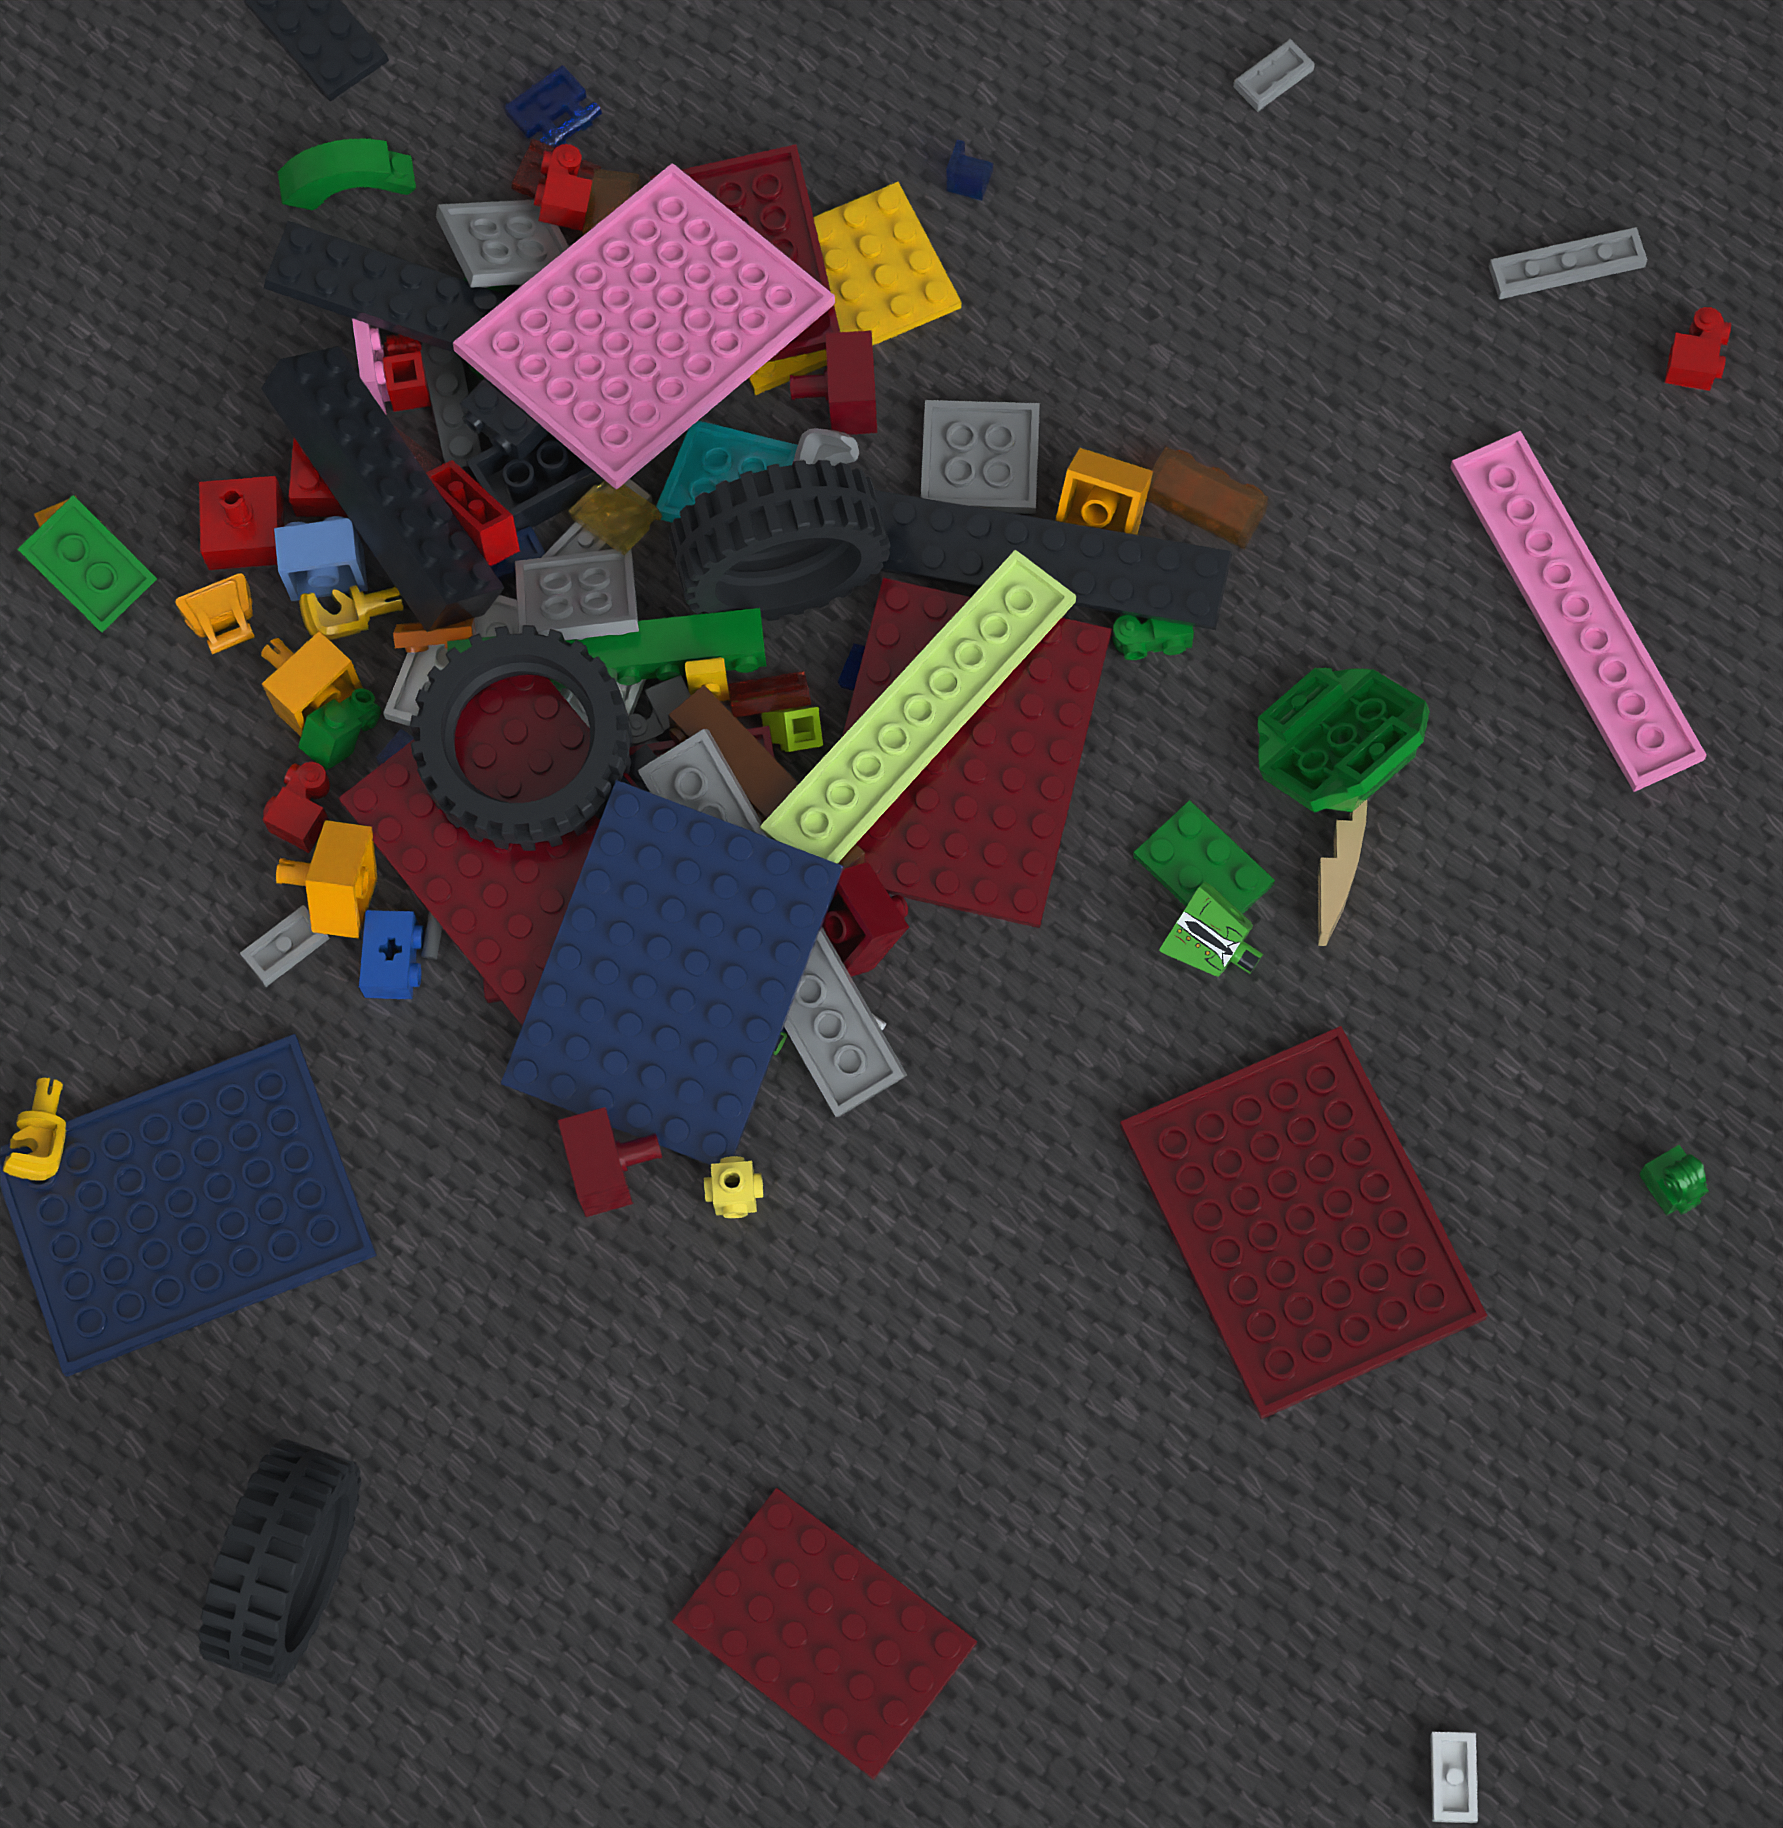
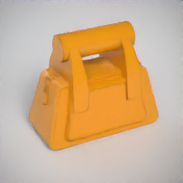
[175,573,255,654]

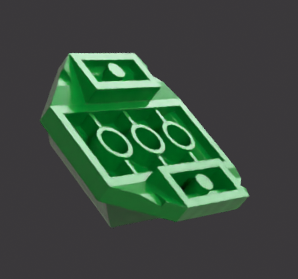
[1258,668,1430,813]

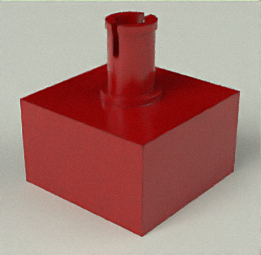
[199,476,284,570]

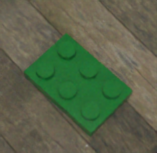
[17,495,157,633]
[1133,800,1275,914]

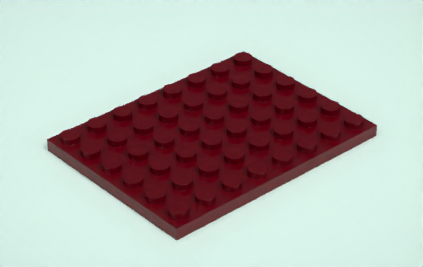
[842,578,1112,928]
[338,675,640,1026]
[1120,1026,1487,1420]

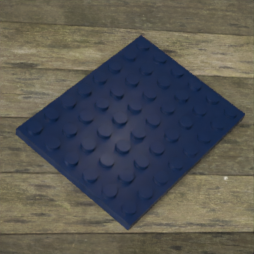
[501,780,844,1165]
[0,1034,377,1377]

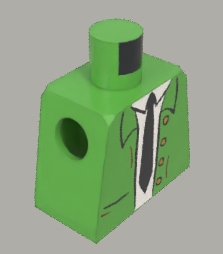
[1159,881,1263,977]

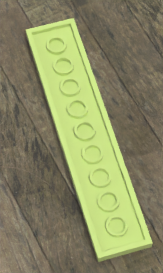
[760,550,1076,864]

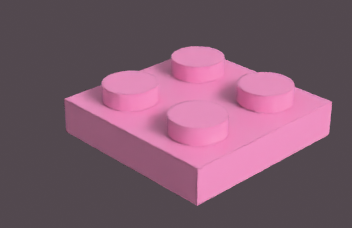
[352,318,390,415]

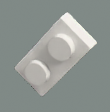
[1431,1732,1478,1823]

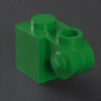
[1113,615,1194,660]
[298,688,382,771]
[1639,1144,1709,1216]

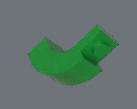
[278,139,416,210]

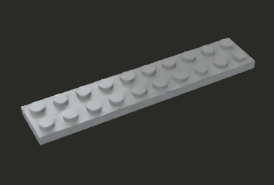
[638,729,908,1117]

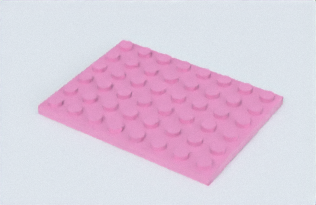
[453,163,835,490]

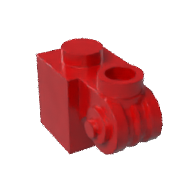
[534,144,593,231]
[1664,307,1731,391]
[383,334,431,412]
[263,762,330,853]

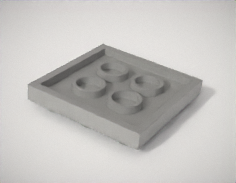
[436,200,569,287]
[921,400,1040,514]
[515,547,639,640]

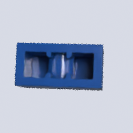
[359,910,425,999]

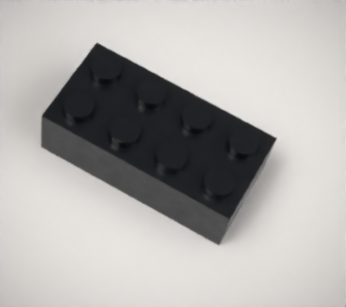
[466,433,610,532]

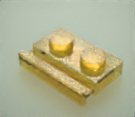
[568,480,662,555]

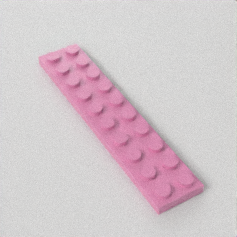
[1450,431,1706,792]

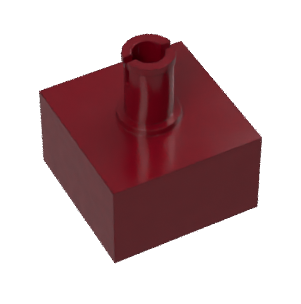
[790,330,878,435]
[822,862,909,977]
[558,1107,663,1217]

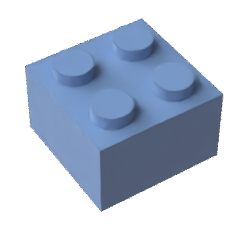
[274,516,368,601]

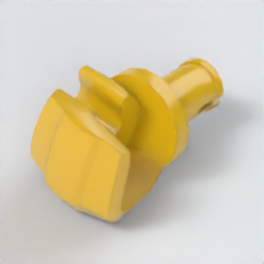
[299,585,403,640]
[3,1078,66,1181]

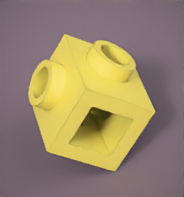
[704,1156,763,1218]

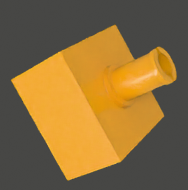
[1055,448,1153,535]
[261,631,363,736]
[276,820,377,939]

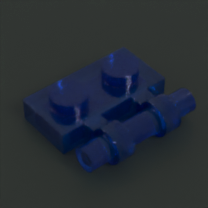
[504,65,602,156]

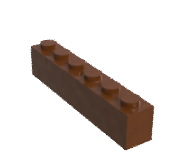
[668,685,865,869]

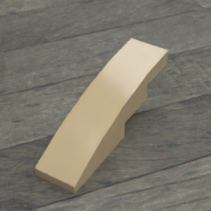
[1318,800,1367,946]

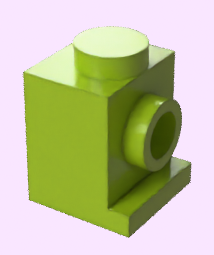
[761,706,823,752]

